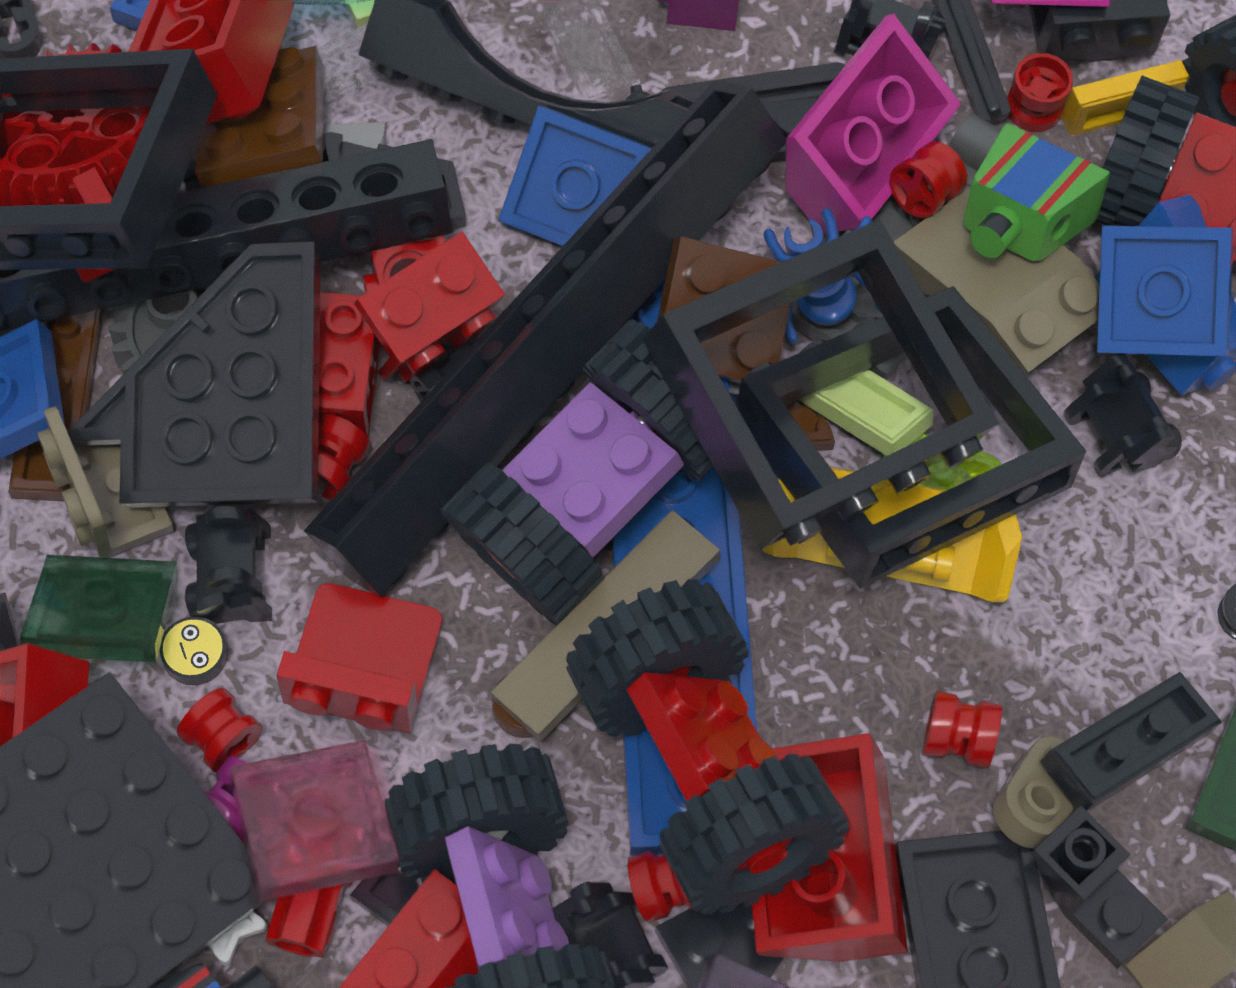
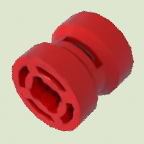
[1007,53,1073,132]
[318,413,371,501]
[922,690,1002,769]
[627,851,694,923]

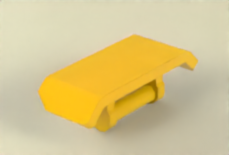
[762,466,1022,603]

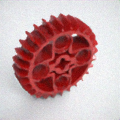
[0,43,152,206]

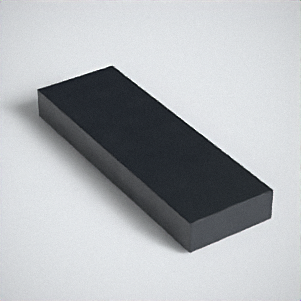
[1040,672,1222,812]

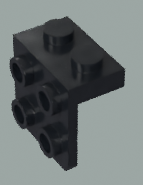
[1029,0,1171,62]

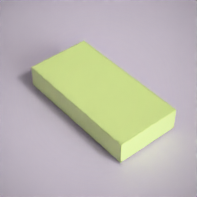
[798,369,934,456]

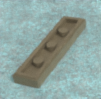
[491,510,721,742]

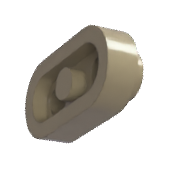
[993,736,1075,848]

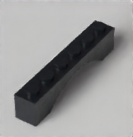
[358,0,696,147]

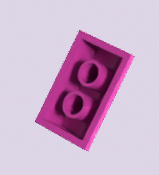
[786,13,961,233]

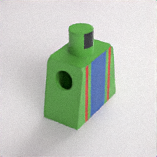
[963,123,1110,261]

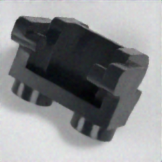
[833,0,946,61]
[1064,353,1182,477]
[185,506,272,624]
[552,881,668,988]

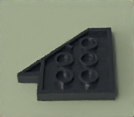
[67,242,321,508]

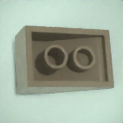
[893,187,1100,375]

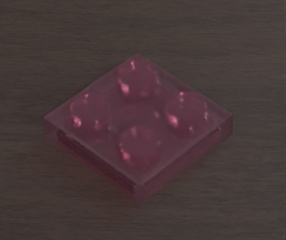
[230,740,399,901]

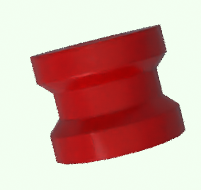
[889,141,968,218]
[176,688,263,773]

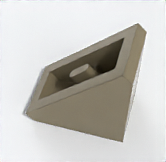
[1124,891,1236,988]

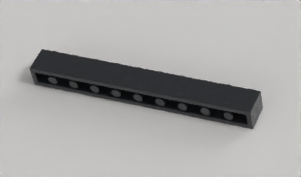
[304,80,786,597]

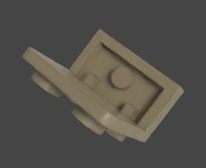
[37,406,173,560]

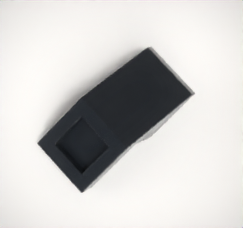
[1032,806,1168,969]

